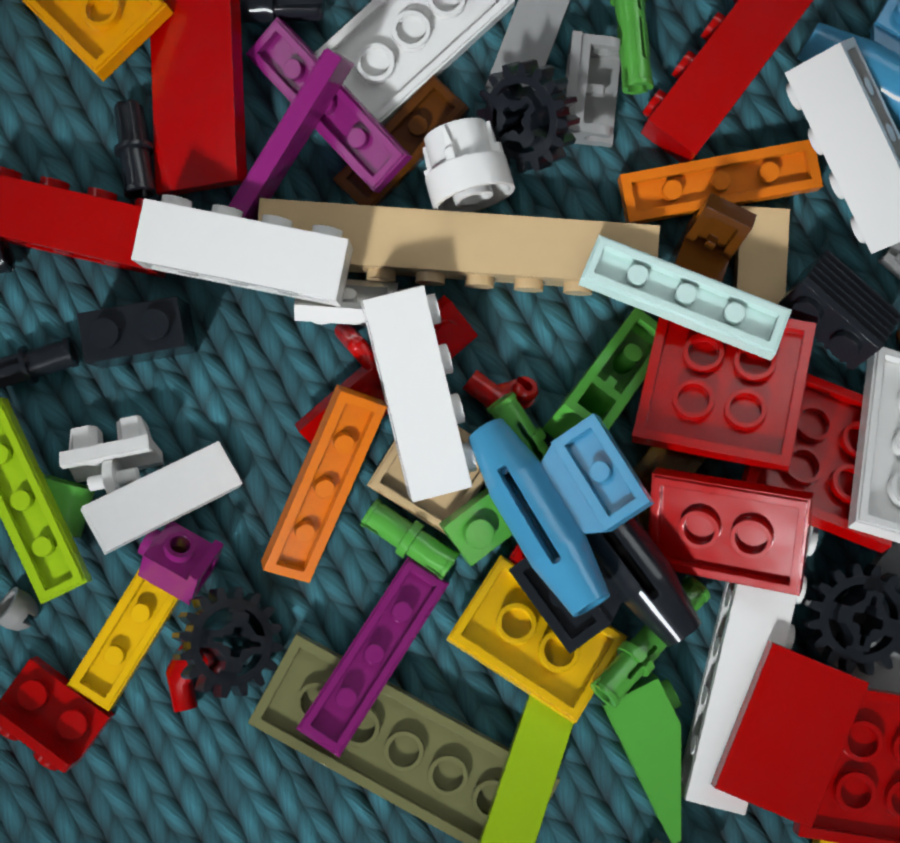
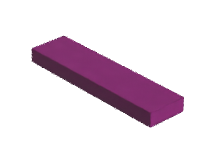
[246,17,412,193]
[229,48,354,221]
[296,557,449,757]

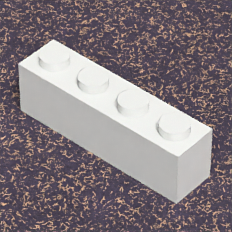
[785,37,900,254]
[131,194,353,307]
[360,285,477,503]

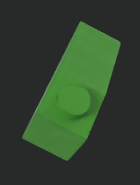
[542,308,658,439]
[598,672,682,843]

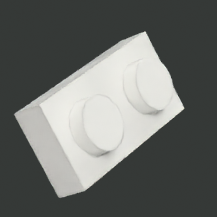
[294,279,398,327]

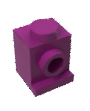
[138,521,224,605]

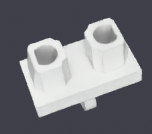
[59,415,164,494]

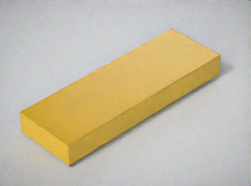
[67,568,180,711]

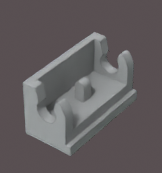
[564,30,621,147]

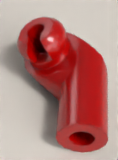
[462,370,538,410]
[166,644,209,712]

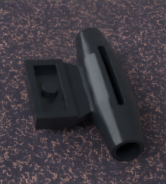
[509,517,701,654]

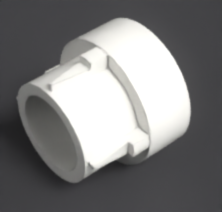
[422,118,515,212]

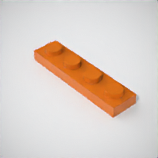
[617,139,823,224]
[261,384,387,583]

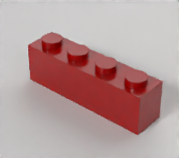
[641,0,813,163]
[0,166,166,278]

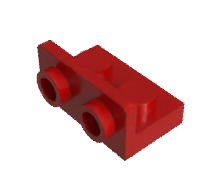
[0,656,115,773]

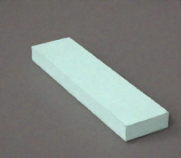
[578,235,792,361]

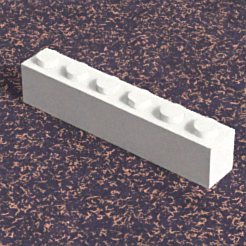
[681,525,819,815]

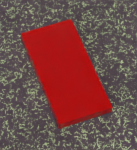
[150,0,247,196]

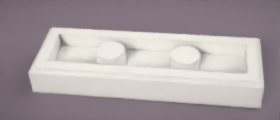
[80,441,243,555]

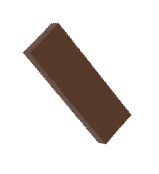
[333,75,469,206]

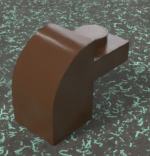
[668,193,757,282]

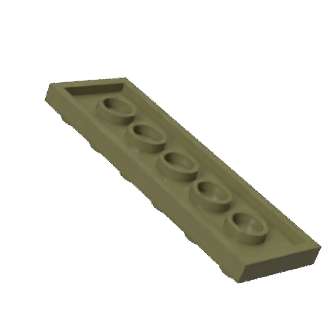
[248,632,561,843]

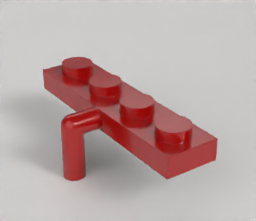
[294,295,478,444]

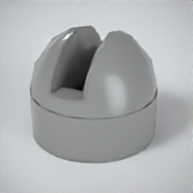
[0,587,39,631]

